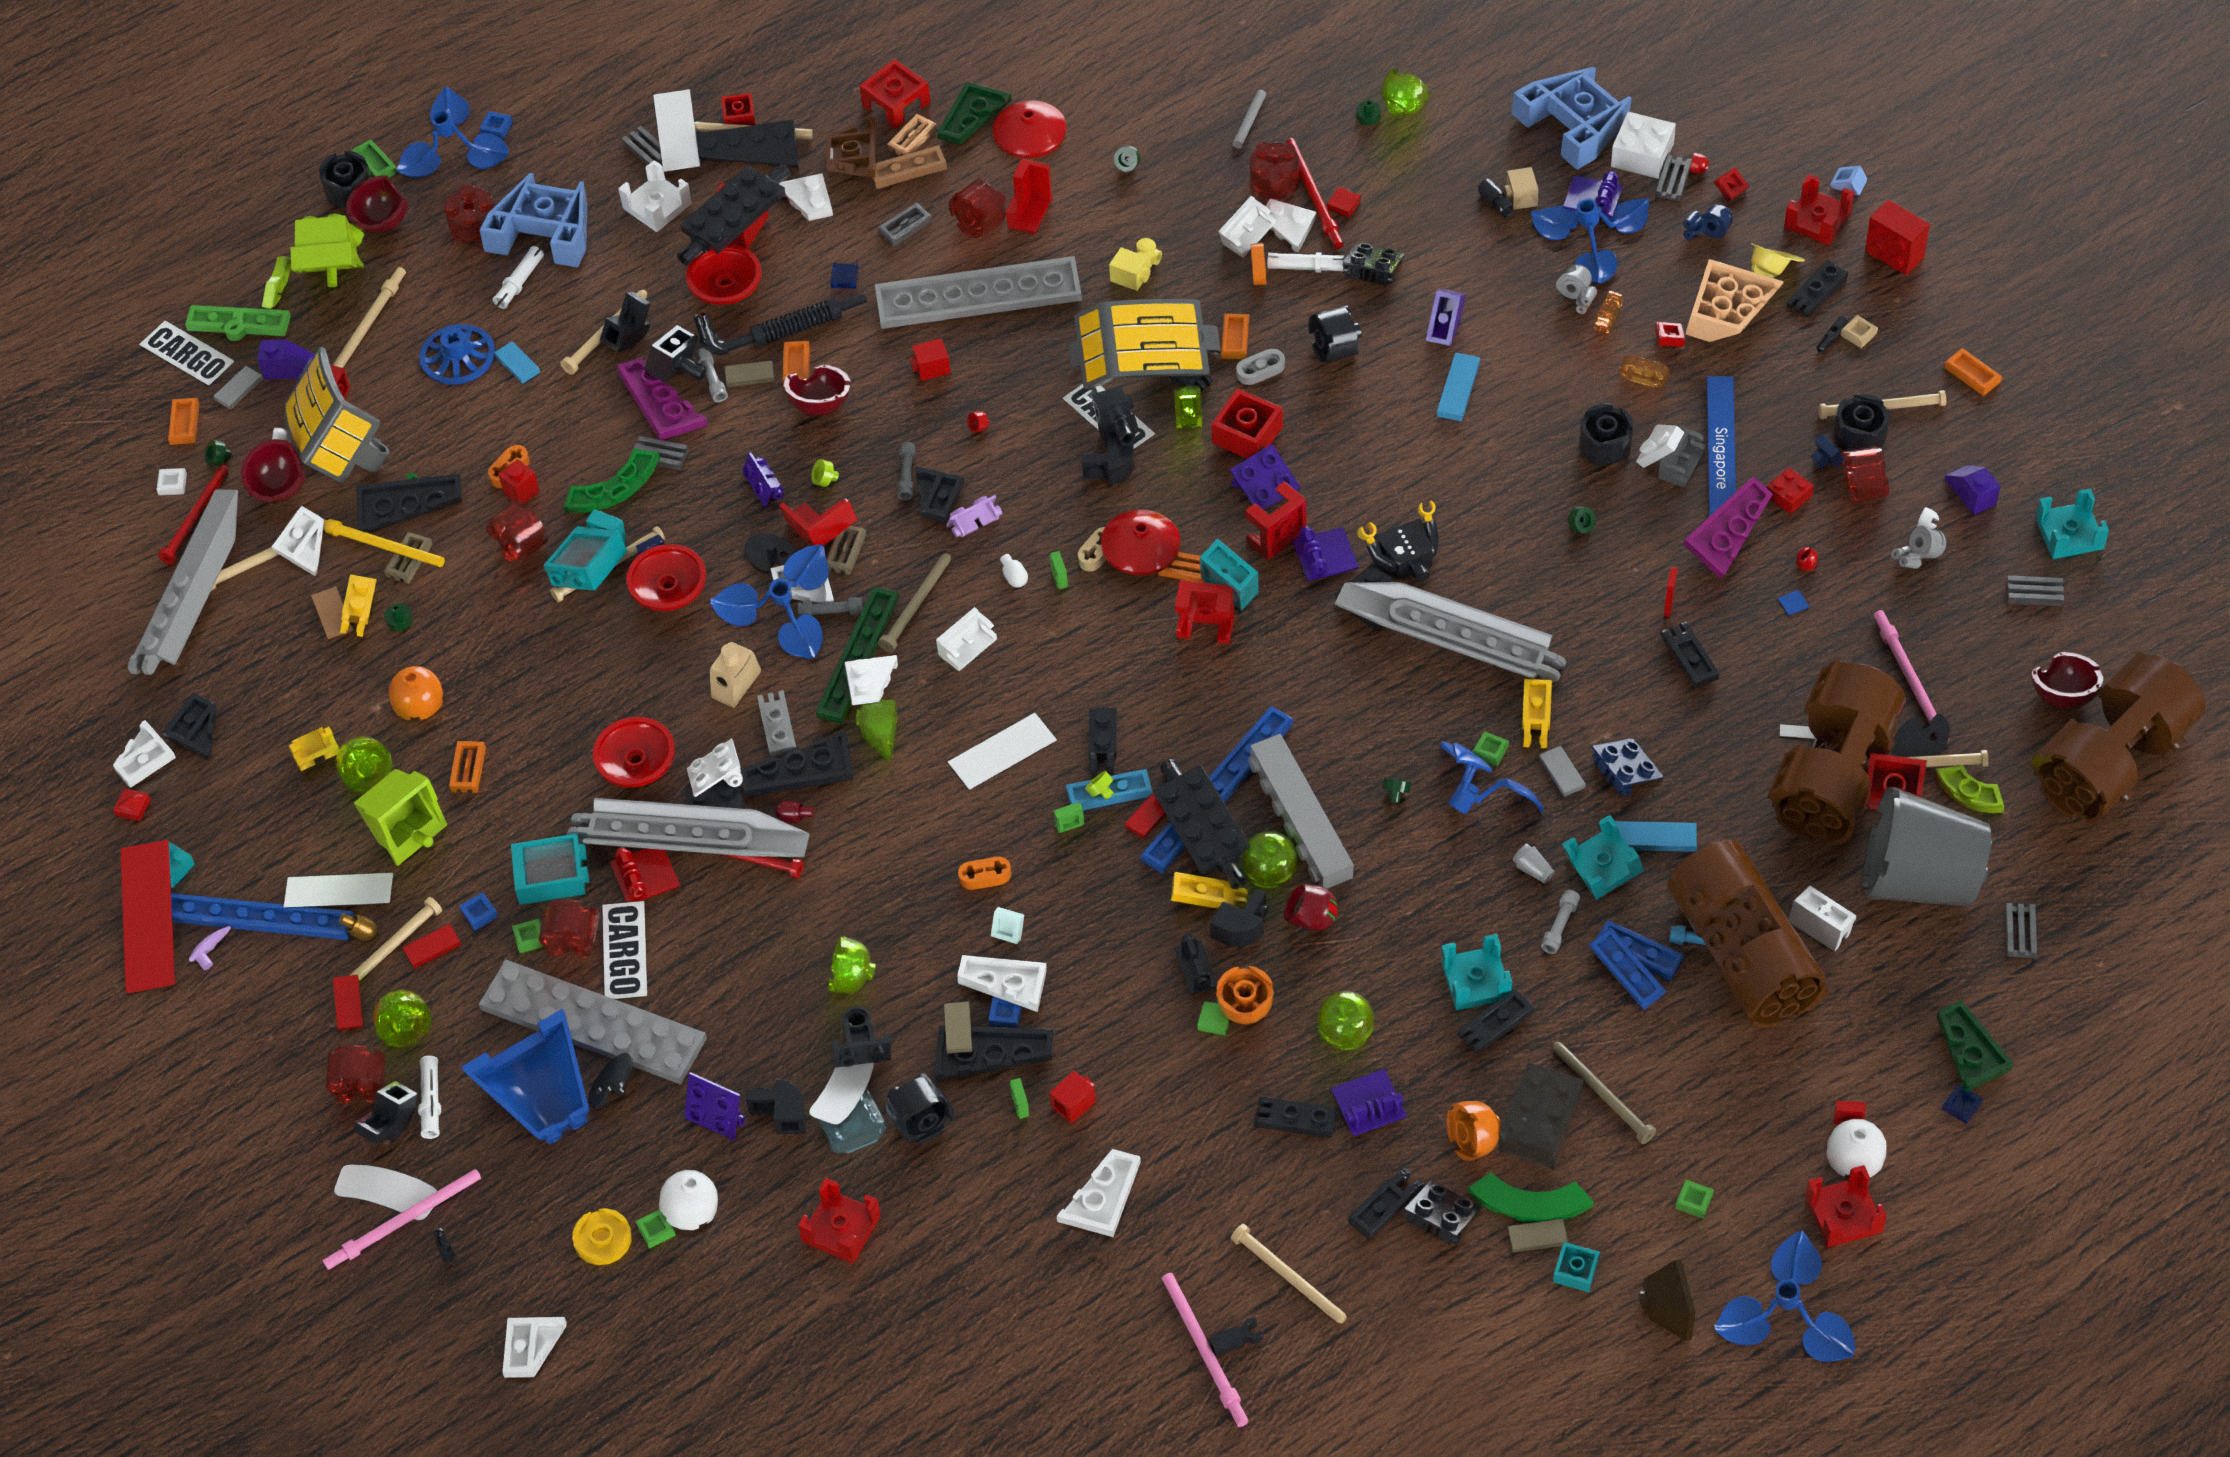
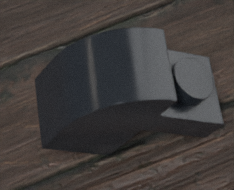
[600,291,651,352]
[1081,436,1135,485]
[1210,889,1269,947]
[746,1079,807,1134]
[353,1081,418,1144]

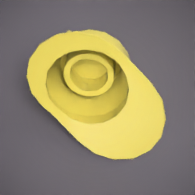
[1750,243,1805,278]

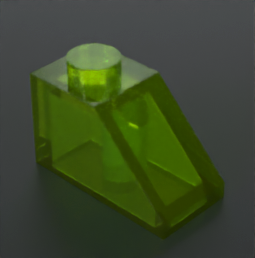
[1173,386,1202,428]
[856,700,898,760]

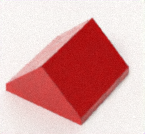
[1867,752,1927,810]

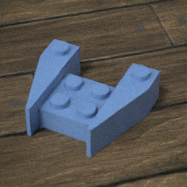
[1512,67,1632,170]
[480,173,587,267]

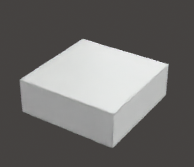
[156,468,187,495]

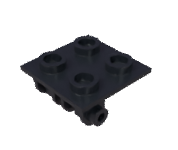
[1342,243,1404,286]
[1404,1181,1482,1245]

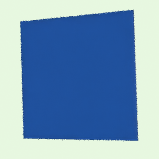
[1778,590,1810,615]

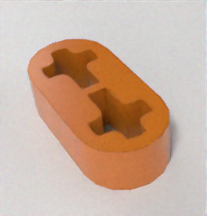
[1250,243,1266,286]
[488,445,530,488]
[958,857,1011,890]

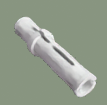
[493,246,544,309]
[1267,252,1345,273]
[418,1056,441,1139]

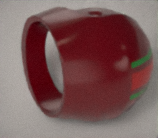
[1284,883,1338,931]

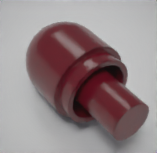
[775,801,814,823]

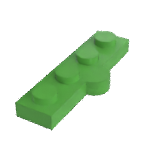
[185,305,291,341]

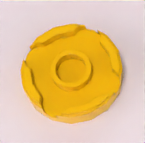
[572,1208,632,1265]

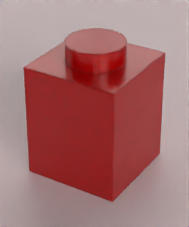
[910,338,951,381]
[498,459,540,507]
[1049,1071,1096,1124]

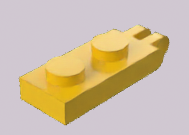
[1171,872,1248,909]

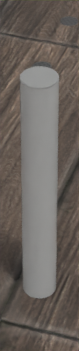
[1233,90,1266,148]

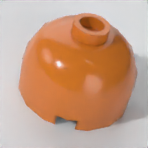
[388,666,444,720]
[1216,966,1274,1025]
[1446,1101,1501,1161]

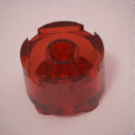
[1249,142,1300,200]
[949,178,1006,238]
[443,184,495,244]
[1842,446,1889,504]
[486,500,548,562]
[538,900,599,957]
[325,1045,386,1103]

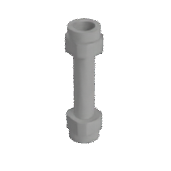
[695,348,728,402]
[1541,890,1580,954]

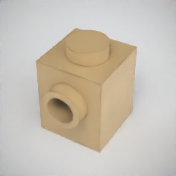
[1504,167,1538,210]

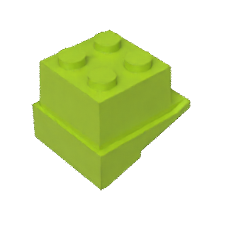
[290,214,364,287]
[354,769,447,866]

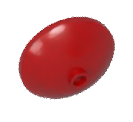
[993,100,1066,158]
[686,244,762,305]
[1101,509,1180,576]
[626,544,706,611]
[593,717,675,787]

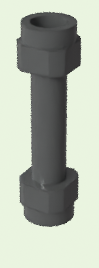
[897,442,915,501]
[798,596,863,617]

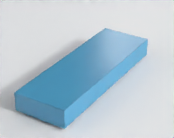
[1437,353,1480,422]
[1066,769,1152,810]
[1615,821,1697,852]

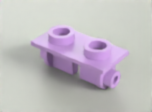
[946,495,1002,537]

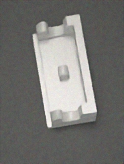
[1218,196,1276,258]
[936,607,997,671]
[1788,886,1857,952]

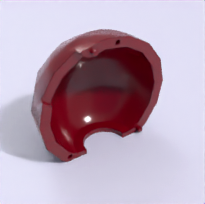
[346,175,408,234]
[784,365,851,417]
[240,439,306,504]
[2031,652,2103,710]

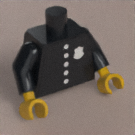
[1357,501,1439,583]

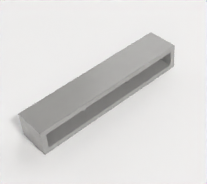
[1248,734,1354,889]

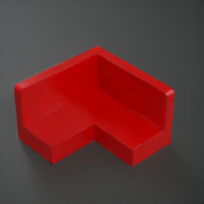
[1006,159,1053,234]
[779,499,857,546]

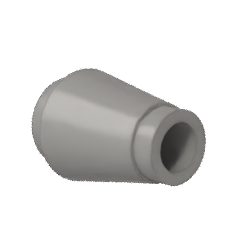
[1513,844,1555,884]

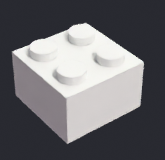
[1611,112,1676,179]

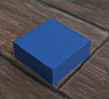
[479,111,513,140]
[459,892,498,931]
[988,996,1021,1028]

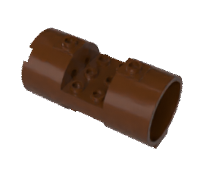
[2029,651,2205,824]
[1767,659,1906,845]
[1667,840,1829,1028]

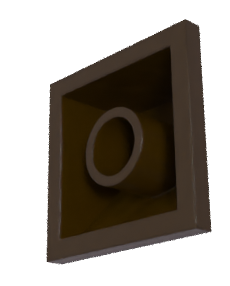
[1638,1259,1696,1341]

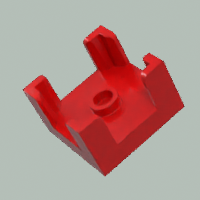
[859,59,931,129]
[1784,174,1855,246]
[1245,481,1307,561]
[1175,580,1235,644]
[1805,1165,1887,1248]
[798,1178,881,1264]

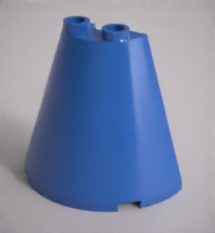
[461,1009,589,1144]

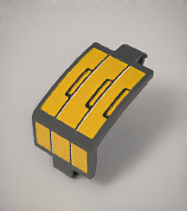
[1068,299,1221,389]
[284,346,390,483]

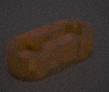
[1594,290,1624,334]
[1619,356,1670,387]

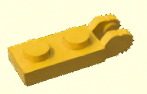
[340,574,377,637]
[1522,679,1552,748]

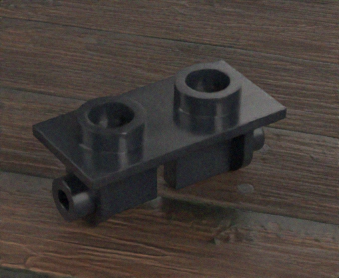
[1174,934,1217,995]

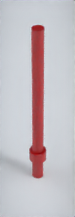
[1285,138,1344,249]

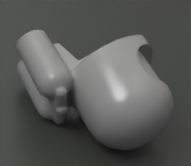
[1556,265,1597,314]
[1891,525,1946,569]

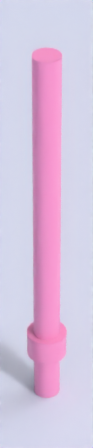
[1873,610,1950,743]
[322,1169,481,1270]
[1162,1273,1248,1427]

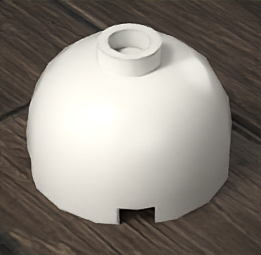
[1827,1119,1886,1177]
[659,1170,718,1230]

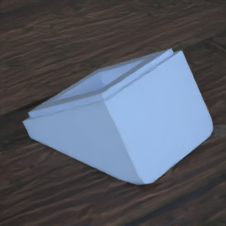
[1830,166,1867,195]

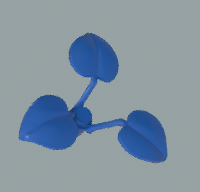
[396,86,509,178]
[1531,198,1649,284]
[710,544,829,659]
[1440,741,1544,814]
[1714,1231,1855,1362]

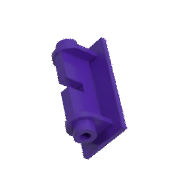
[742,452,784,507]

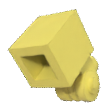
[1109,238,1162,291]

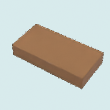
[311,587,353,639]

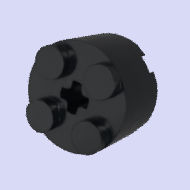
[319,151,371,207]
[1308,305,1362,363]
[1834,393,1890,456]
[1579,403,1633,466]
[886,1073,954,1144]

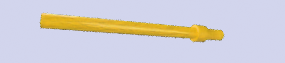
[323,519,445,567]

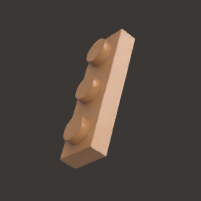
[872,145,947,189]

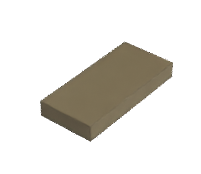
[725,360,775,387]
[944,1002,972,1054]
[1508,1219,1568,1253]

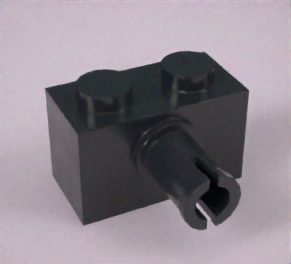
[644,325,707,382]
[1091,385,1138,449]

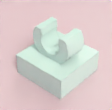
[991,907,1024,944]

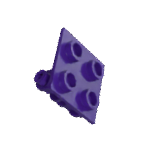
[1563,171,1623,218]
[1230,444,1301,510]
[1292,526,1359,581]
[1331,1069,1407,1136]
[684,1072,745,1140]

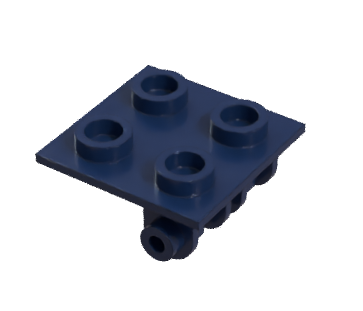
[1591,738,1663,797]

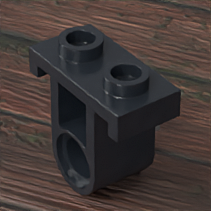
[832,1006,891,1068]

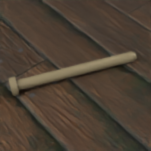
[878,553,951,653]
[1552,1042,1656,1144]

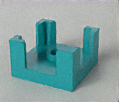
[2035,488,2109,559]
[1562,815,1644,900]
[1441,934,1512,1011]

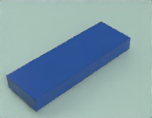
[1597,920,1684,981]
[1589,927,1666,1010]

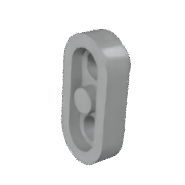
[1236,349,1285,385]

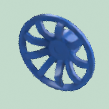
[419,324,495,385]

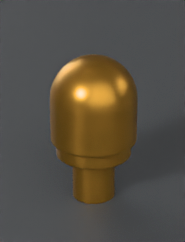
[339,913,377,941]

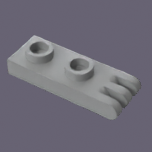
[757,690,796,758]

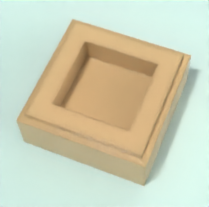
[1841,315,1878,348]

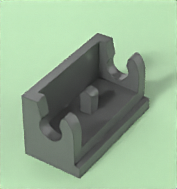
[1658,425,1706,488]

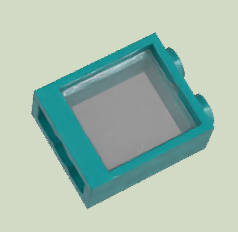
[544,526,628,591]
[1200,538,1259,611]
[511,834,590,905]

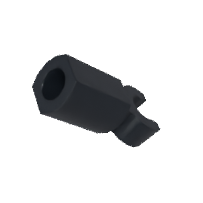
[1478,179,1514,219]
[1208,1318,1263,1357]

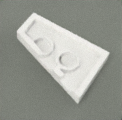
[957,955,1047,1012]
[1057,1149,1141,1237]

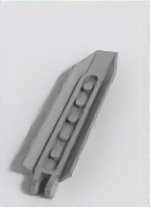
[128,490,238,675]
[1335,582,1566,682]
[567,798,809,857]

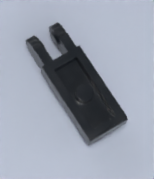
[1089,708,1117,774]
[1348,1168,1424,1240]

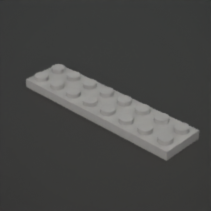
[875,256,1082,329]
[479,960,707,1084]

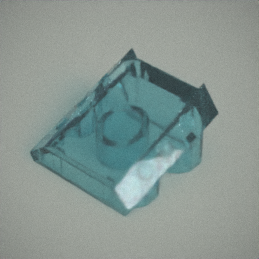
[818,1089,887,1153]

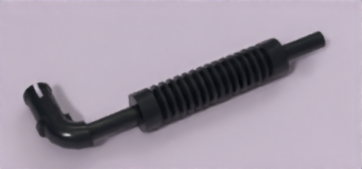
[693,293,867,355]

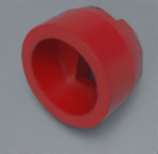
[1689,153,1709,174]
[967,411,990,433]
[1796,547,1818,571]

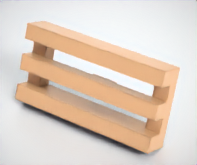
[887,114,937,156]

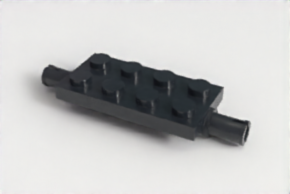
[677,163,790,266]
[1152,759,1251,889]

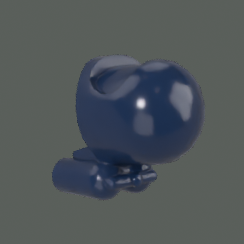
[1683,204,1733,240]

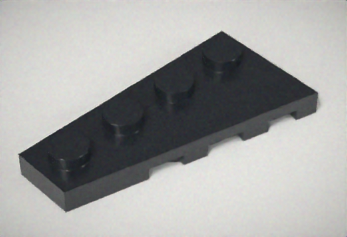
[697,119,799,169]
[356,474,463,533]
[741,729,854,797]
[934,1026,1054,1081]

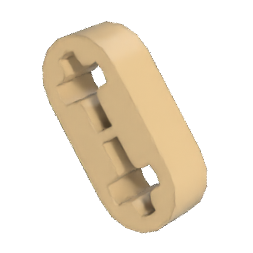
[1078,527,1106,571]

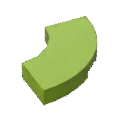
[262,256,291,309]
[1935,765,2004,813]

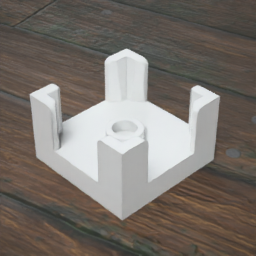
[618,160,692,232]

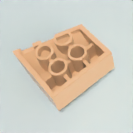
[1685,259,1783,342]

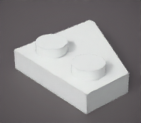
[1266,199,1316,252]
[1636,425,1684,468]
[272,506,324,576]
[845,655,898,705]
[113,720,176,788]

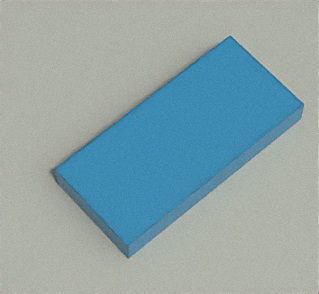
[494,342,540,384]

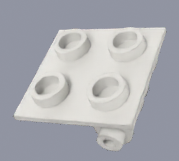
[687,738,743,797]

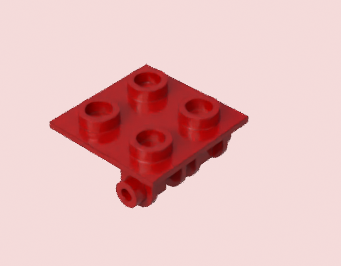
[610,847,680,903]

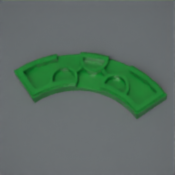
[564,448,660,513]
[1468,1172,1594,1223]

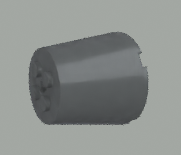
[1862,787,1992,907]

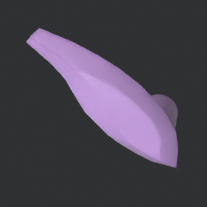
[189,926,231,970]

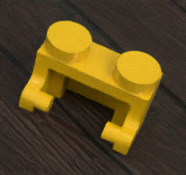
[288,727,341,771]

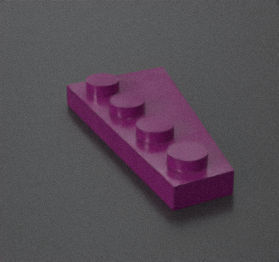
[617,358,707,440]
[1682,476,1773,580]

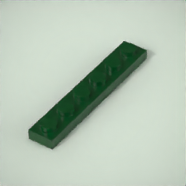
[816,586,899,724]

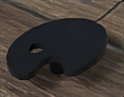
[744,533,798,574]
[1891,714,1950,757]
[588,1053,633,1109]

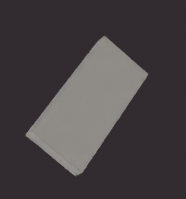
[213,366,263,410]
[1539,746,1586,797]

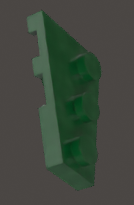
[937,82,1012,145]
[1936,1000,2014,1093]

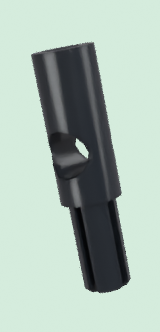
[1816,316,1848,353]
[433,1228,454,1262]

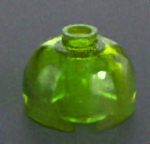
[1381,69,1432,116]
[335,736,393,792]
[1242,831,1297,888]
[828,936,875,994]
[373,989,432,1047]
[1317,991,1374,1050]

